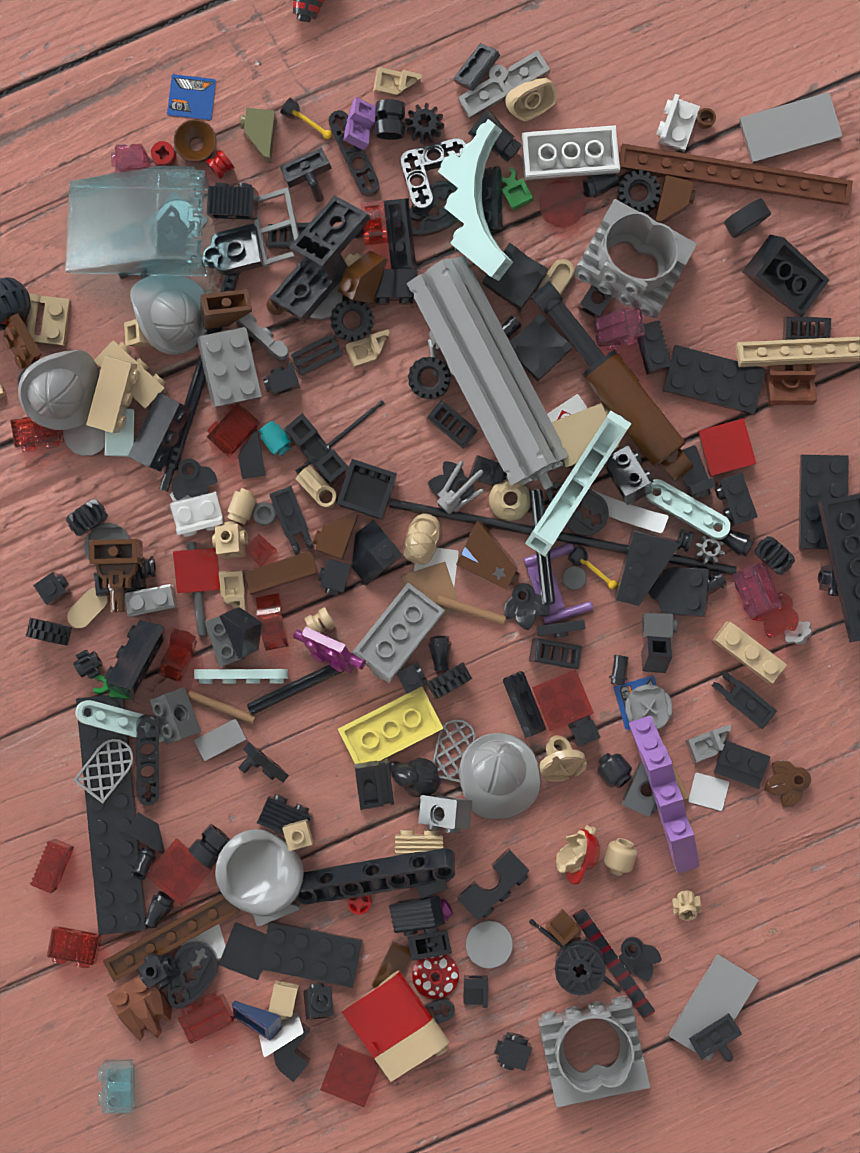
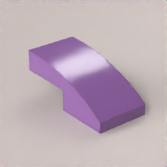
[344,97,375,150]

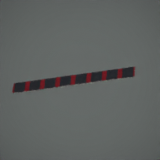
[573,908,655,1018]

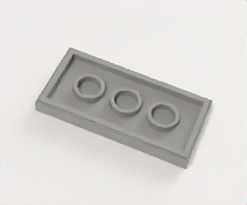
[739,92,842,164]
[352,583,445,683]
[668,954,759,1061]

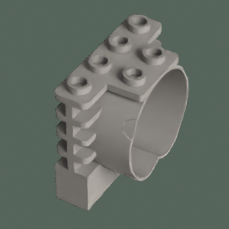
[574,199,697,318]
[538,996,650,1108]

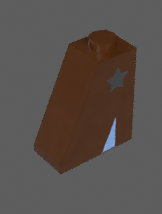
[456,520,520,590]

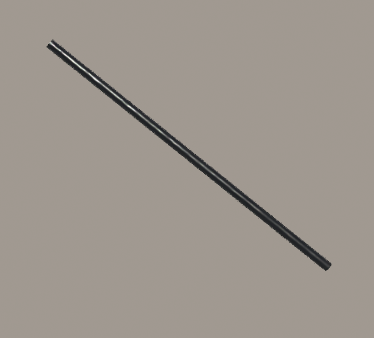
[389,498,737,576]

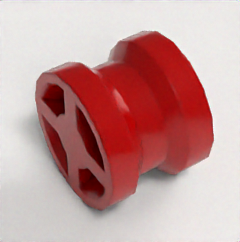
[151,141,176,169]
[206,150,235,180]
[348,895,372,915]

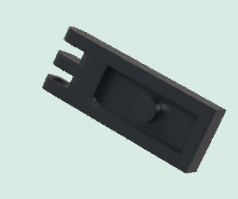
[482,166,503,231]
[503,671,546,738]

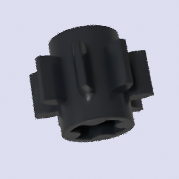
[73,650,103,679]

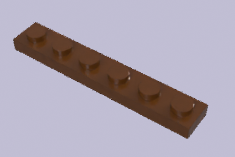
[103,895,240,982]

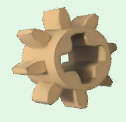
[672,890,702,921]

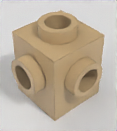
[212,521,248,559]

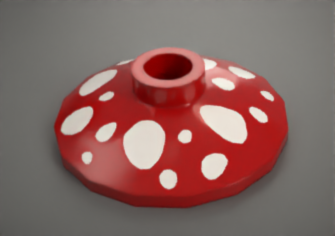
[412,955,459,999]

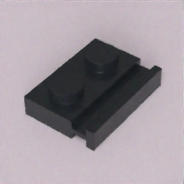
[713,740,770,789]
[354,759,394,810]

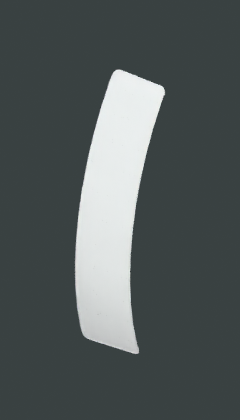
[587,490,668,533]

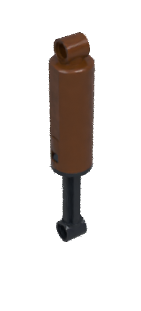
[531,281,695,481]

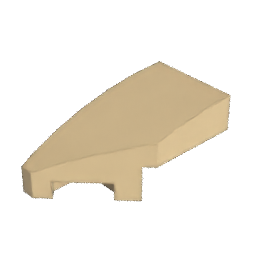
[373,67,422,96]
[345,329,389,368]
[219,569,246,611]

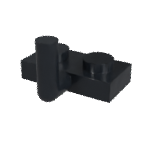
[280,147,332,202]
[238,742,289,783]
[688,1013,742,1062]

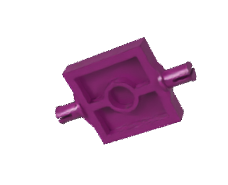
[293,627,366,673]

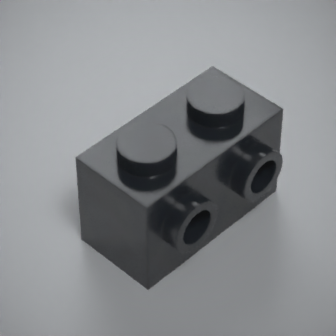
[605,446,653,505]
[715,472,758,527]

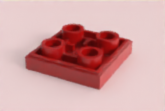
[698,419,757,477]

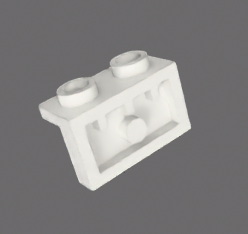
[656,94,700,152]
[170,492,224,537]

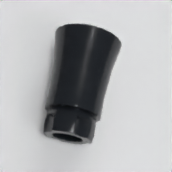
[468,109,522,163]

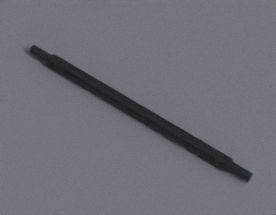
[159,272,241,492]

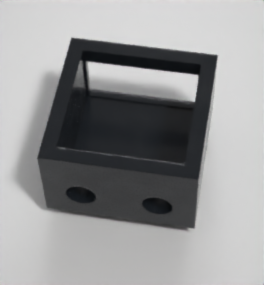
[337,459,397,520]

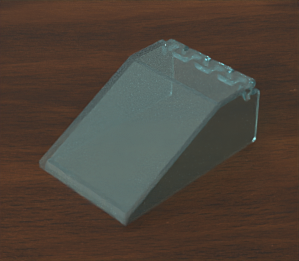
[65,166,210,276]

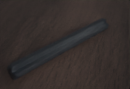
[530,489,555,605]
[247,664,344,715]

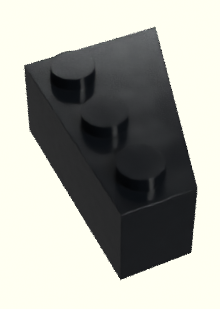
[614,528,681,606]

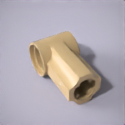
[295,465,339,509]

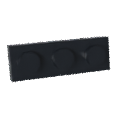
[384,198,417,270]

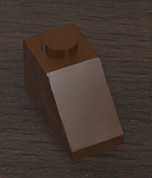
[654,175,696,224]
[337,251,388,304]
[200,289,252,330]
[313,513,358,560]

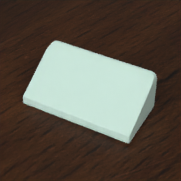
[105,409,134,457]

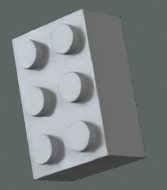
[197,327,262,408]

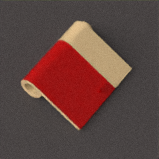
[341,970,449,1082]

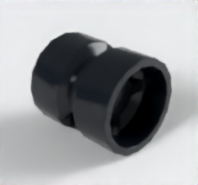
[374,99,406,140]
[188,824,231,869]

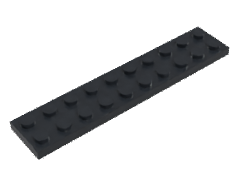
[76,695,147,935]

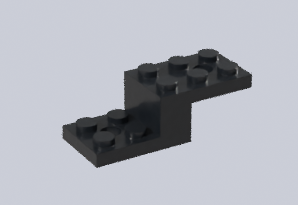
[270,195,371,322]

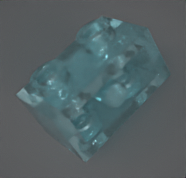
[98,1059,134,1113]

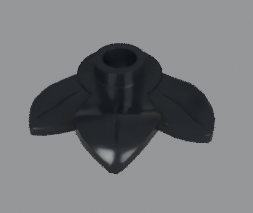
[172,459,218,500]
[428,461,474,508]
[504,583,550,630]
[619,937,662,982]

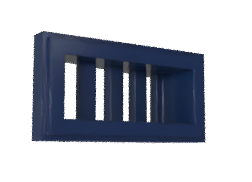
[232,1001,282,1041]

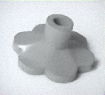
[784,621,812,644]

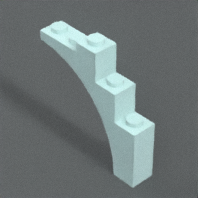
[438,119,513,281]
[525,411,631,556]

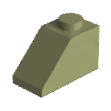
[241,108,276,163]

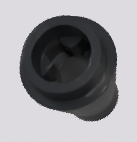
[583,173,619,198]
[719,530,755,557]
[428,636,452,671]
[144,891,175,928]

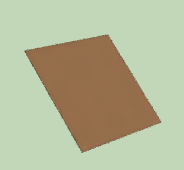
[401,562,458,617]

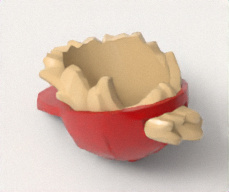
[556,825,600,885]

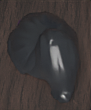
[389,758,441,797]

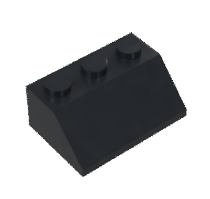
[104,620,165,699]

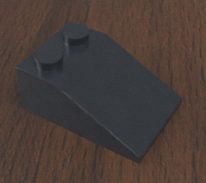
[742,234,830,317]

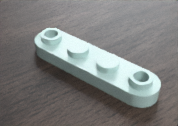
[646,479,730,540]
[194,669,288,684]
[75,700,164,742]

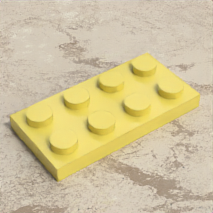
[338,686,444,764]

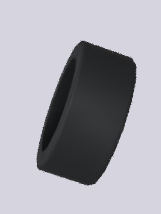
[724,198,771,238]

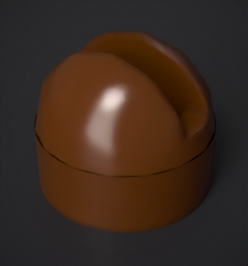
[696,108,716,129]
[267,298,284,315]

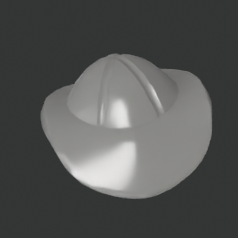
[130,274,208,355]
[18,350,100,430]
[459,733,541,819]
[215,829,303,916]

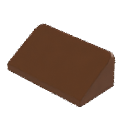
[371,940,411,988]

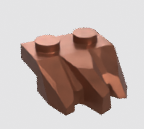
[766,363,817,405]
[107,973,172,1041]

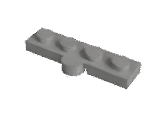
[458,50,550,119]

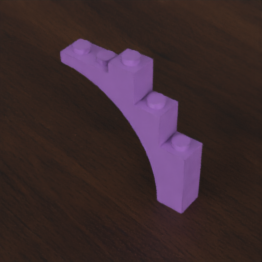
[629,716,700,874]

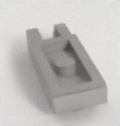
[236,313,288,362]

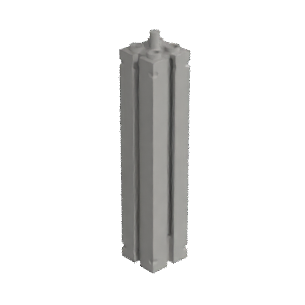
[407,256,569,490]

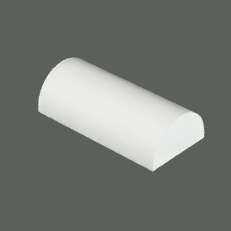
[522,125,620,180]

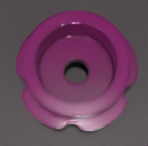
[440,898,454,921]

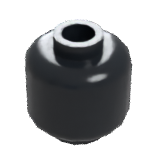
[597,753,632,789]

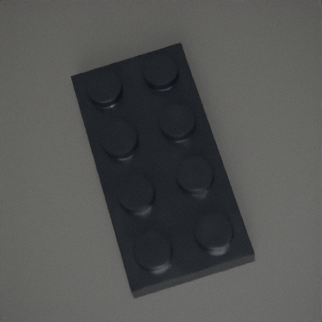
[663,345,766,415]
[799,454,849,549]
[260,921,362,988]

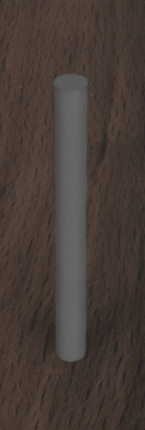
[186,542,207,636]

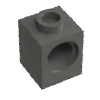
[642,613,677,638]

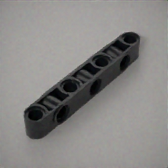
[295,848,455,905]

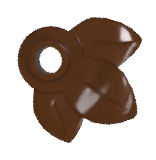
[764,760,811,807]

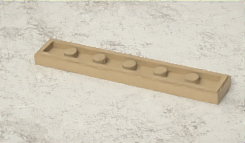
[735,337,860,367]

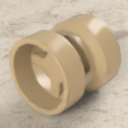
[304,607,336,634]

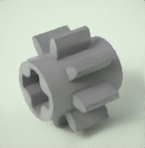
[695,535,724,564]

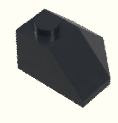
[352,520,403,585]

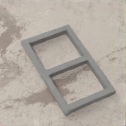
[255,187,299,267]

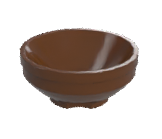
[174,119,217,163]

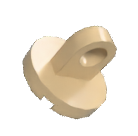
[539,735,587,782]

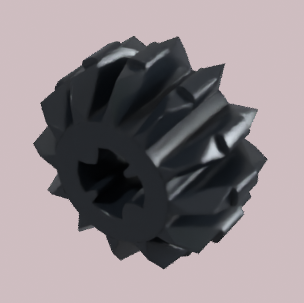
[405,103,445,144]
[66,500,108,536]
[754,536,795,575]

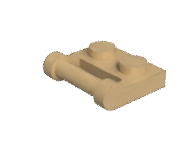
[26,294,71,347]

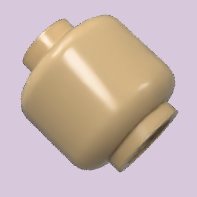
[603,838,638,876]

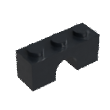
[284,413,349,486]
[458,848,529,920]

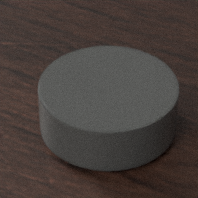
[253,502,277,526]
[562,566,586,590]

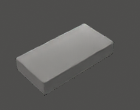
[194,718,247,761]

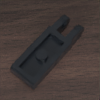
[269,485,314,555]
[711,670,777,729]

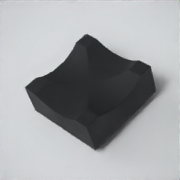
[482,242,548,311]
[510,313,573,382]

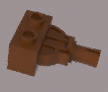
[89,539,143,612]

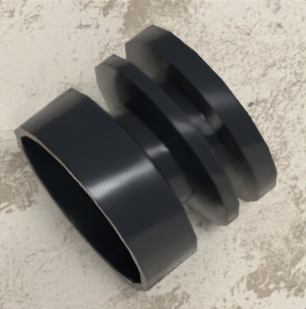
[555,937,605,996]

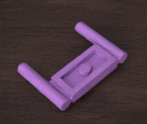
[523,543,594,625]

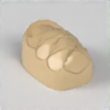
[505,78,558,121]
[403,513,441,565]

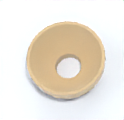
[489,479,531,521]

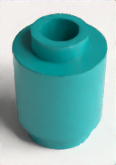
[258,420,292,456]

